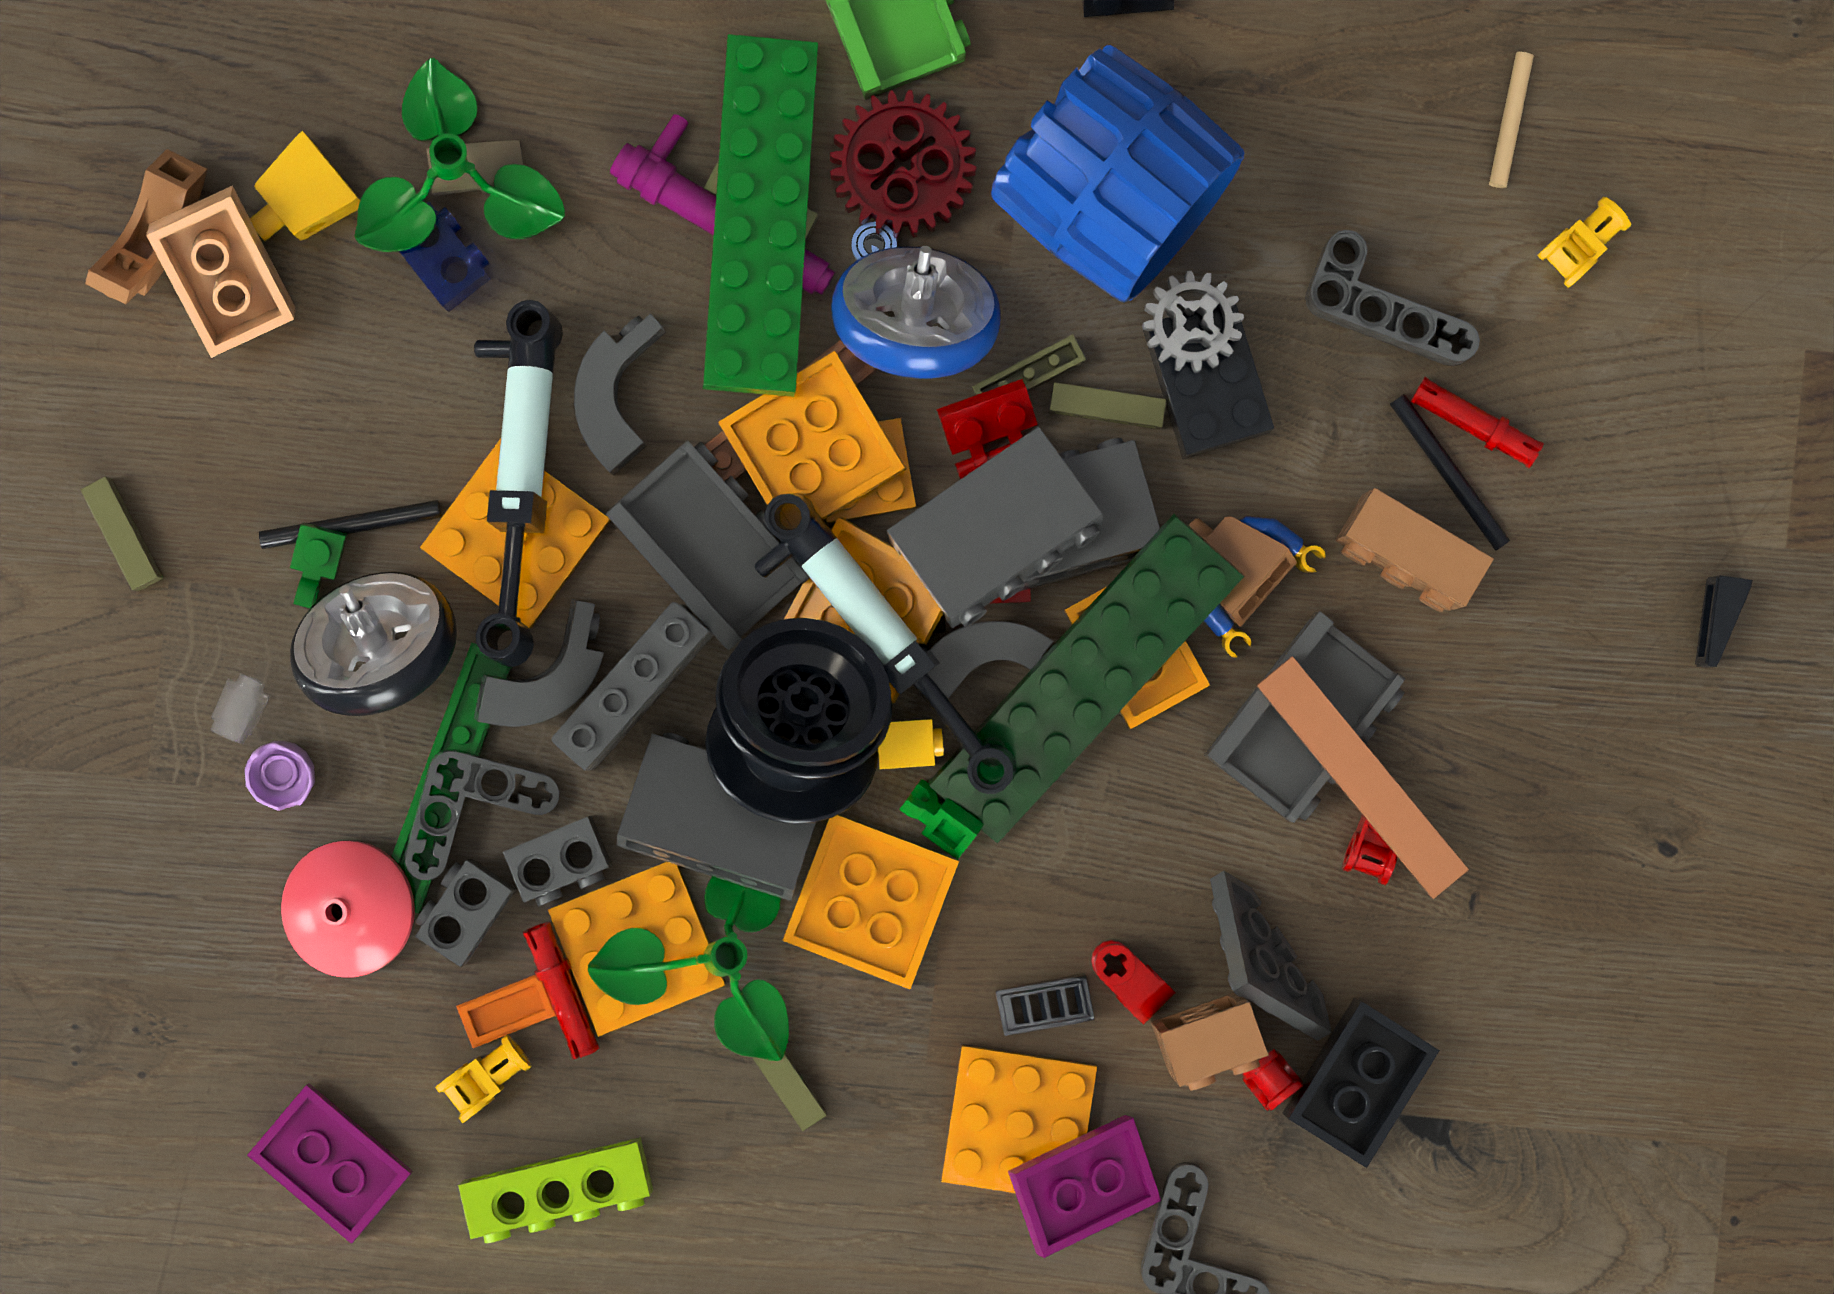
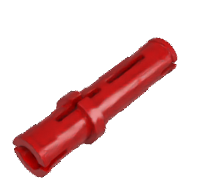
[1410,376,1544,468]
[523,922,600,1059]

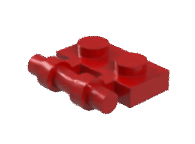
[936,379,1038,480]

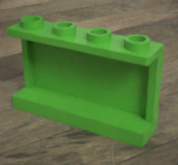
[826,0,971,100]

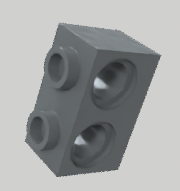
[503,816,612,907]
[415,859,517,967]

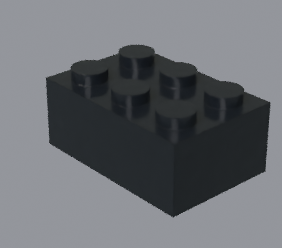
[1143,304,1274,460]
[1283,997,1440,1168]

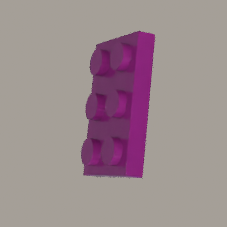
[247,1083,413,1244]
[1008,1115,1161,1258]

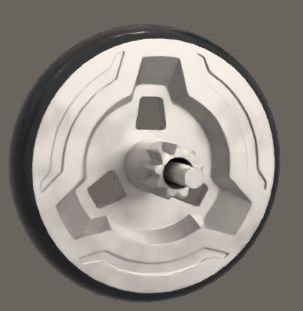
[290,572,457,716]

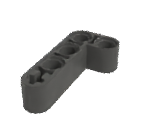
[1305,230,1480,366]

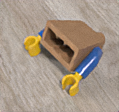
[1189,516,1325,658]

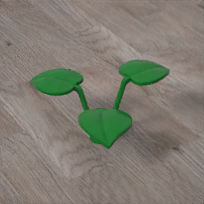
[354,58,565,252]
[588,876,789,1061]

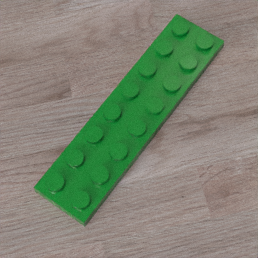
[703,34,818,397]

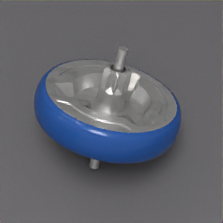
[831,246,1001,379]

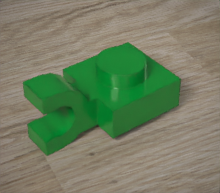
[290,522,348,609]
[899,779,984,860]

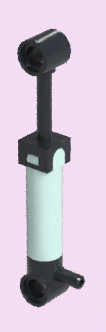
[474,300,563,667]
[754,493,1017,794]

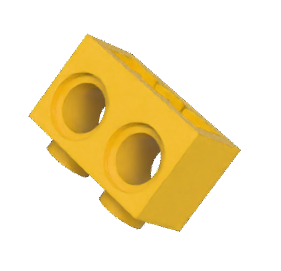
[878,719,944,769]

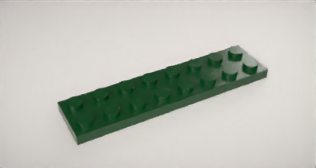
[929,513,1244,844]

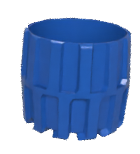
[991,45,1244,303]

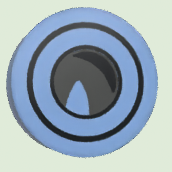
[852,222,897,260]

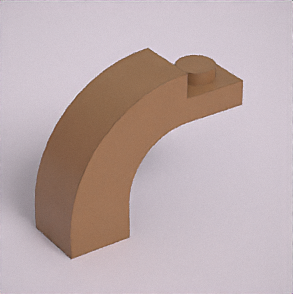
[85,149,208,304]

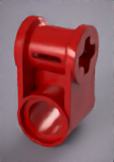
[1342,815,1398,885]
[1091,940,1176,1025]
[1242,1049,1303,1111]

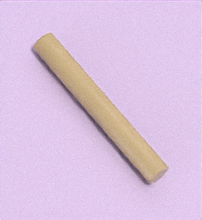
[1489,52,1534,188]

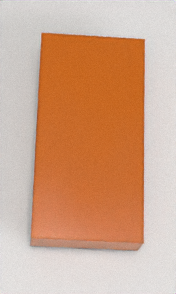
[456,975,556,1048]

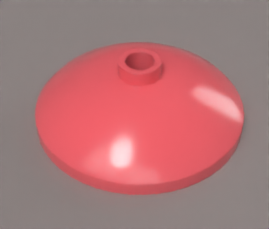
[281,841,415,977]

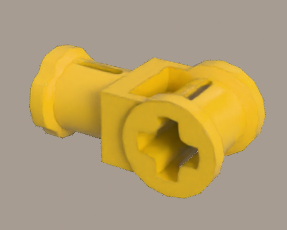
[1537,197,1631,288]
[435,1035,532,1123]

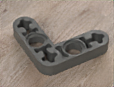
[404,750,559,880]
[1141,1162,1270,1294]

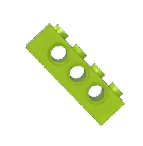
[458,1137,653,1243]

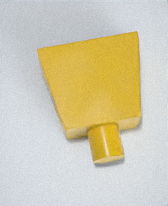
[250,131,360,241]

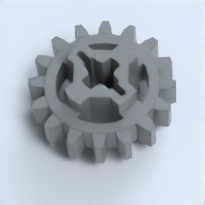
[1142,271,1244,373]

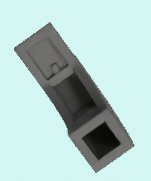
[574,313,666,476]
[474,599,604,727]
[928,621,1053,698]

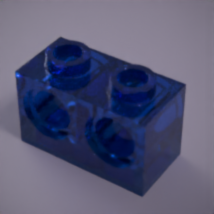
[399,202,491,312]

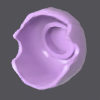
[244,741,315,811]

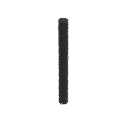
[1390,394,1510,551]
[259,500,441,549]

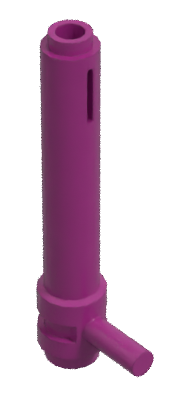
[609,114,836,295]

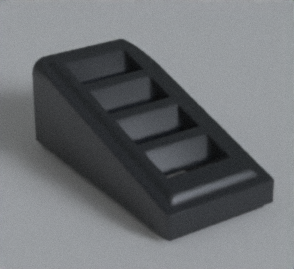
[1695,575,1753,668]
[996,973,1095,1036]

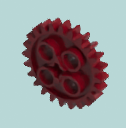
[830,90,977,238]

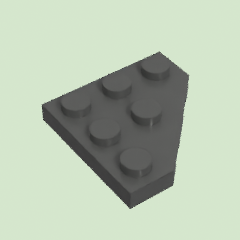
[1210,871,1332,1041]

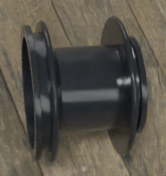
[705,618,892,824]

